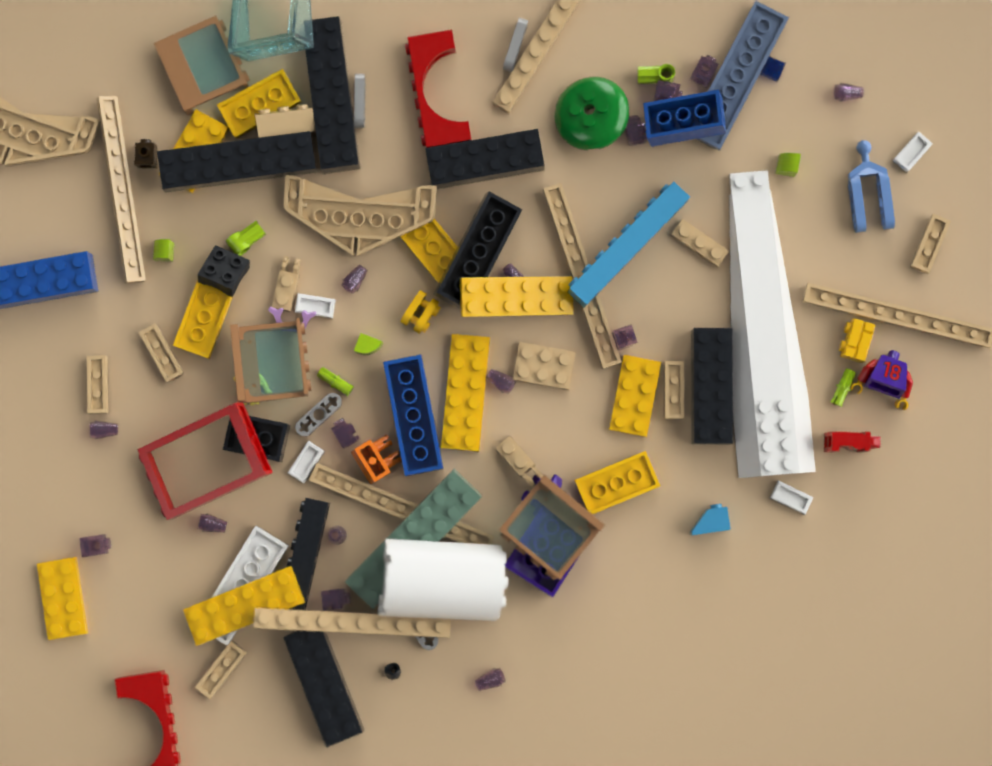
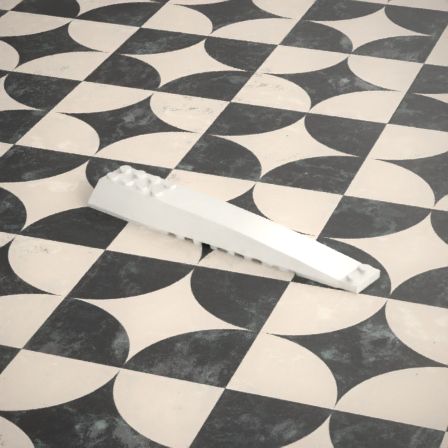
[729,170,816,478]

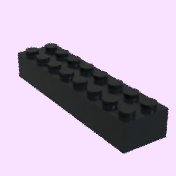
[301,16,361,174]
[157,131,316,193]

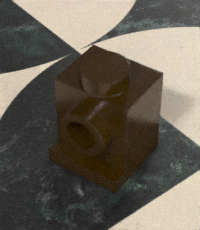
[134,139,157,168]

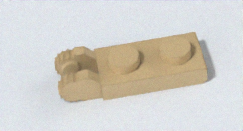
[272,256,301,312]
[496,436,543,487]

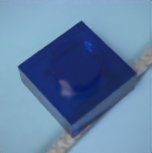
[760,56,786,82]

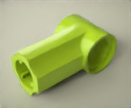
[638,64,675,85]
[225,221,266,256]

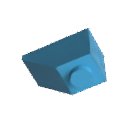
[690,503,731,535]

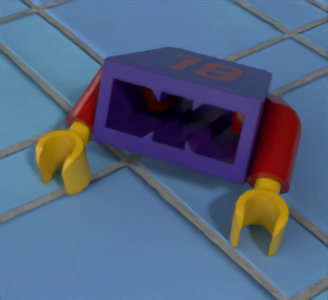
[850,350,913,410]

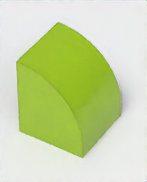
[775,153,801,177]
[153,239,174,262]
[354,333,383,355]

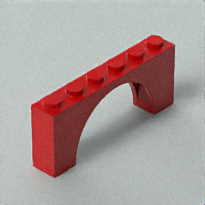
[405,29,471,148]
[115,670,181,766]

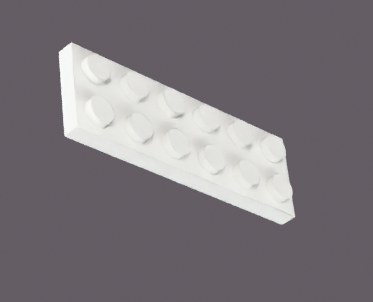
[211,526,289,646]

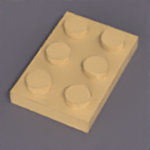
[513,342,576,390]

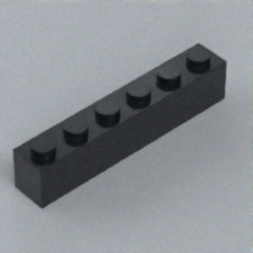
[286,498,330,611]

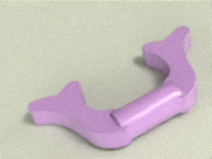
[268,307,316,332]

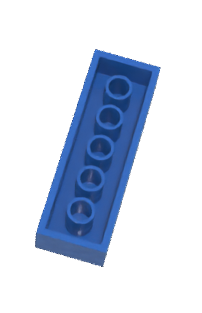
[0,251,99,309]
[383,355,444,476]

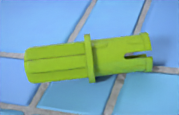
[317,367,354,396]
[831,369,856,407]

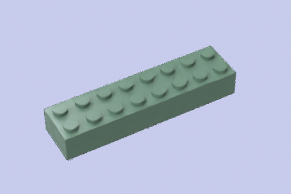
[345,468,482,609]

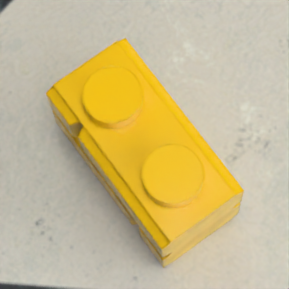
[839,318,876,363]

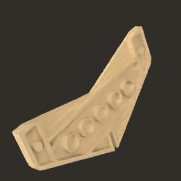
[0,97,101,166]
[283,175,437,256]

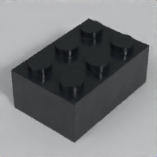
[223,416,291,462]

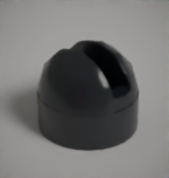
[384,663,401,680]

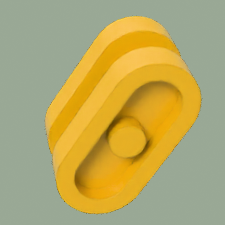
[400,290,441,334]

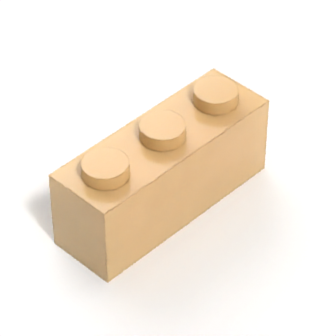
[255,104,316,138]

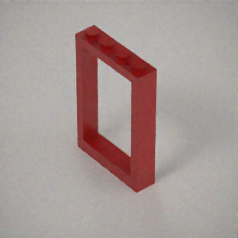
[137,402,273,520]

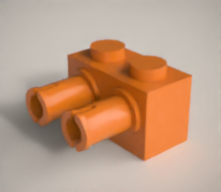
[351,434,402,485]

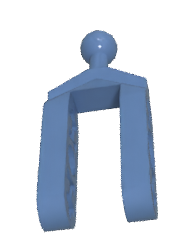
[848,140,895,233]

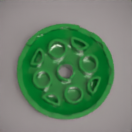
[554,77,629,151]

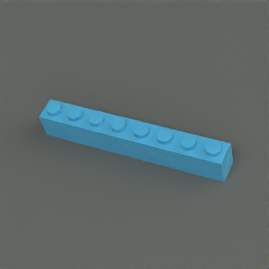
[568,182,690,308]

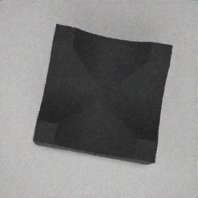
[197,245,250,297]

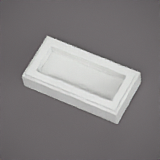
[892,131,933,173]
[295,293,336,319]
[288,441,325,483]
[770,481,814,515]

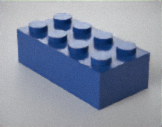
[643,89,726,147]

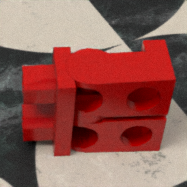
[824,431,881,453]

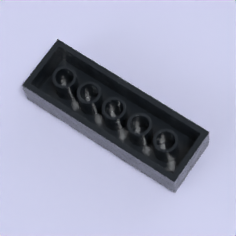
[425,129,545,189]
[433,191,523,309]
[691,328,733,445]
[283,631,365,748]

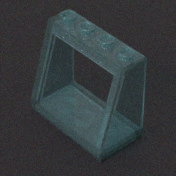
[228,0,314,61]

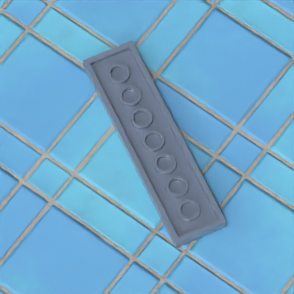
[697,0,789,151]

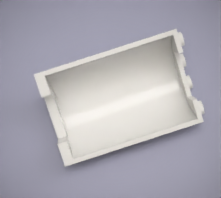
[378,539,508,621]

